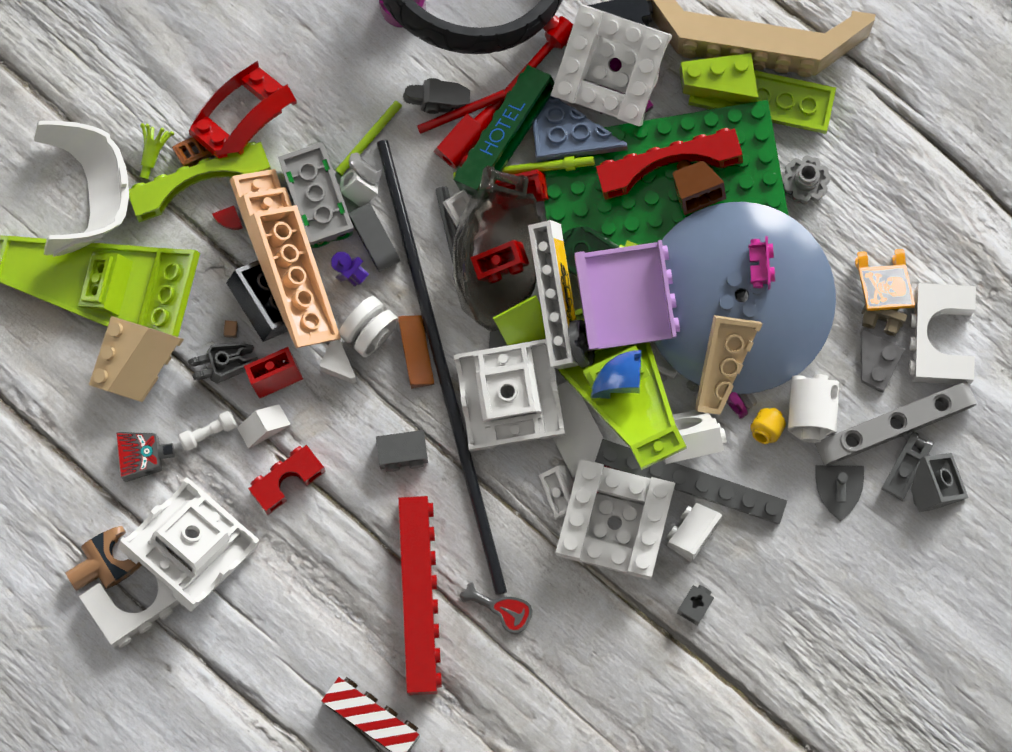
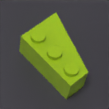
[679,53,759,103]

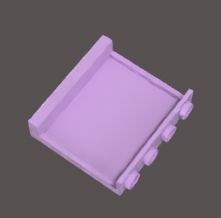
[574,240,680,351]

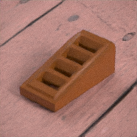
[172,137,213,167]

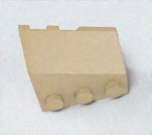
[89,316,184,402]

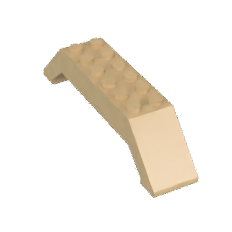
[651,0,876,77]

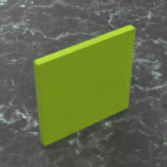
[493,295,546,346]

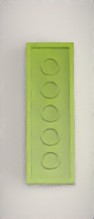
[688,58,836,134]

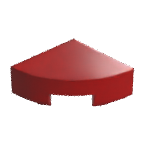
[212,205,243,230]

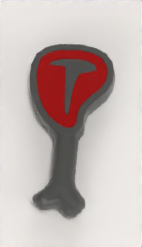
[460,582,533,634]

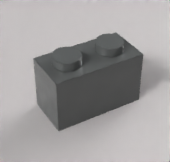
[376,430,428,472]

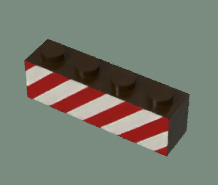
[321,677,420,752]

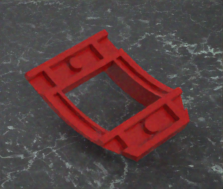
[189,60,297,159]

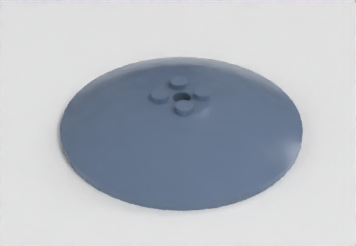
[654,202,836,394]

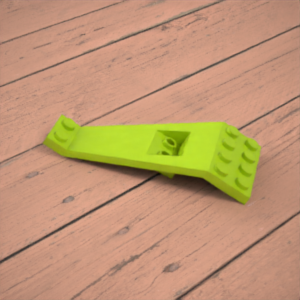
[0,235,200,337]
[558,308,687,470]

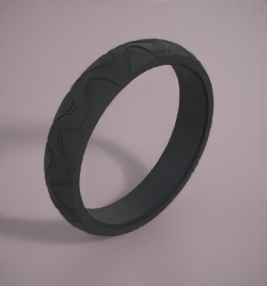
[381,0,563,54]

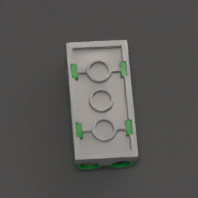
[278,142,354,249]

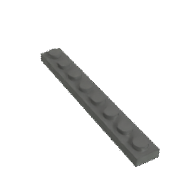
[595,439,787,524]

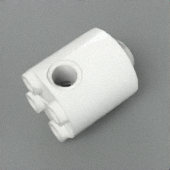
[788,374,839,443]

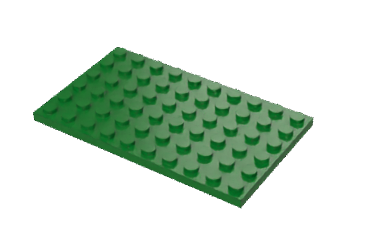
[542,100,789,273]

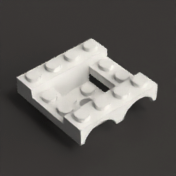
[551,5,672,126]
[454,339,566,452]
[555,459,675,580]
[118,478,259,612]

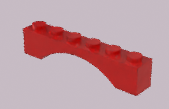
[596,128,743,200]

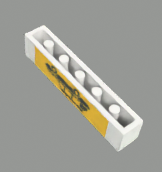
[528,220,579,369]

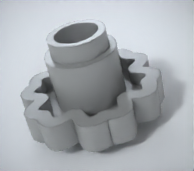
[782,155,831,204]

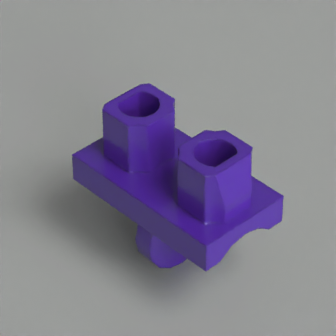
[331,252,369,287]

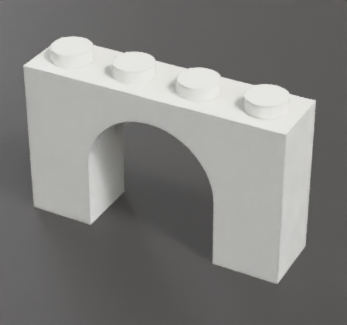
[909,283,976,385]
[664,410,727,464]
[79,541,183,648]

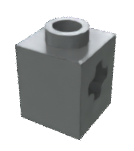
[677,585,714,626]

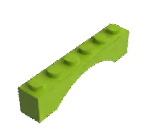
[129,142,271,223]

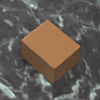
[223,320,238,338]

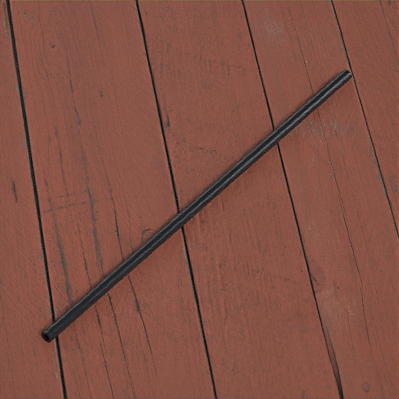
[377,140,507,595]

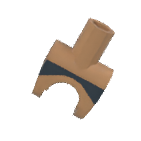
[65,526,142,591]

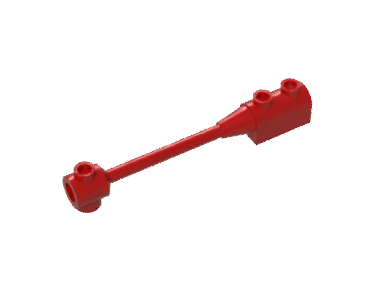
[433,15,573,169]

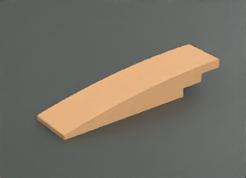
[230,169,341,348]

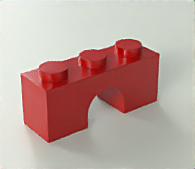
[248,445,326,515]

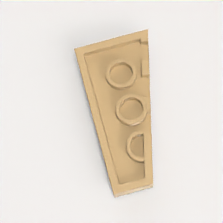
[695,315,763,414]

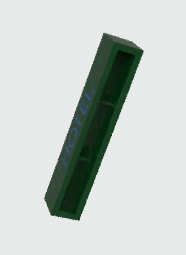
[453,65,555,201]

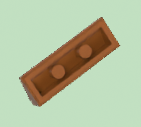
[398,315,435,389]

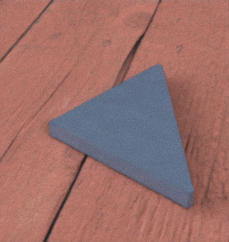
[533,96,627,162]

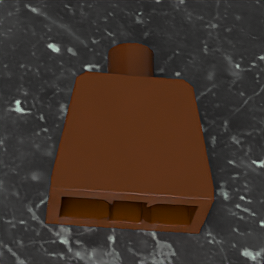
[673,160,726,216]

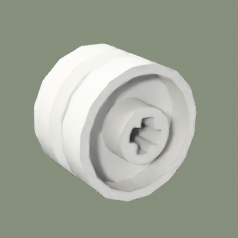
[339,296,399,357]

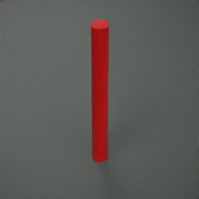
[417,89,506,134]

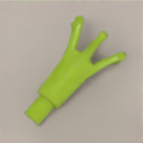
[139,123,174,180]

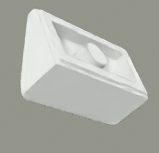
[539,465,573,520]

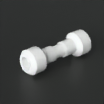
[178,411,237,451]

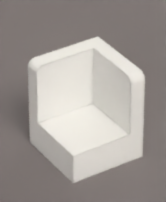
[340,169,378,207]

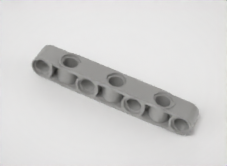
[815,382,977,466]

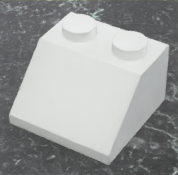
[667,503,722,563]

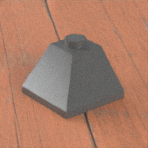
[911,453,969,512]

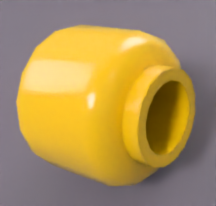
[750,408,786,444]

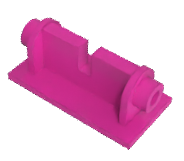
[748,236,775,290]

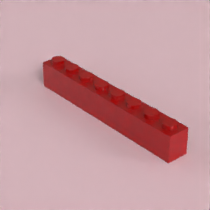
[398,496,442,696]

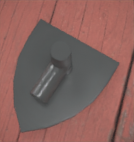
[815,465,864,521]

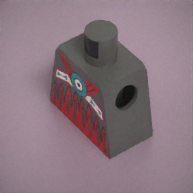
[116,432,175,482]

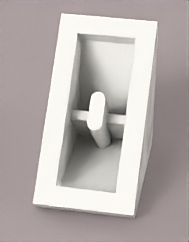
[320,339,357,384]
[237,404,291,449]

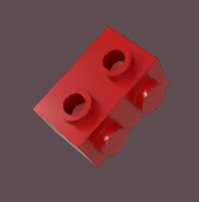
[470,240,530,284]
[244,347,303,399]

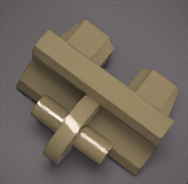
[861,304,907,337]

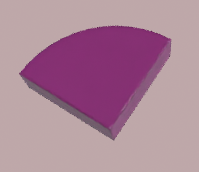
[726,392,748,419]

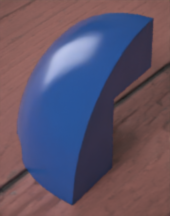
[591,350,641,399]

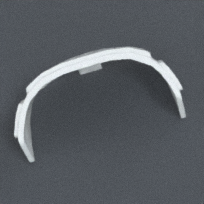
[34,121,129,257]

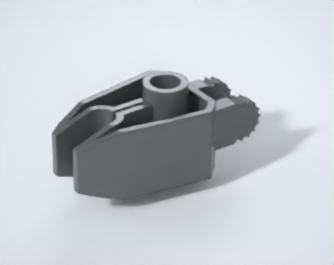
[403,78,470,114]
[188,343,258,384]

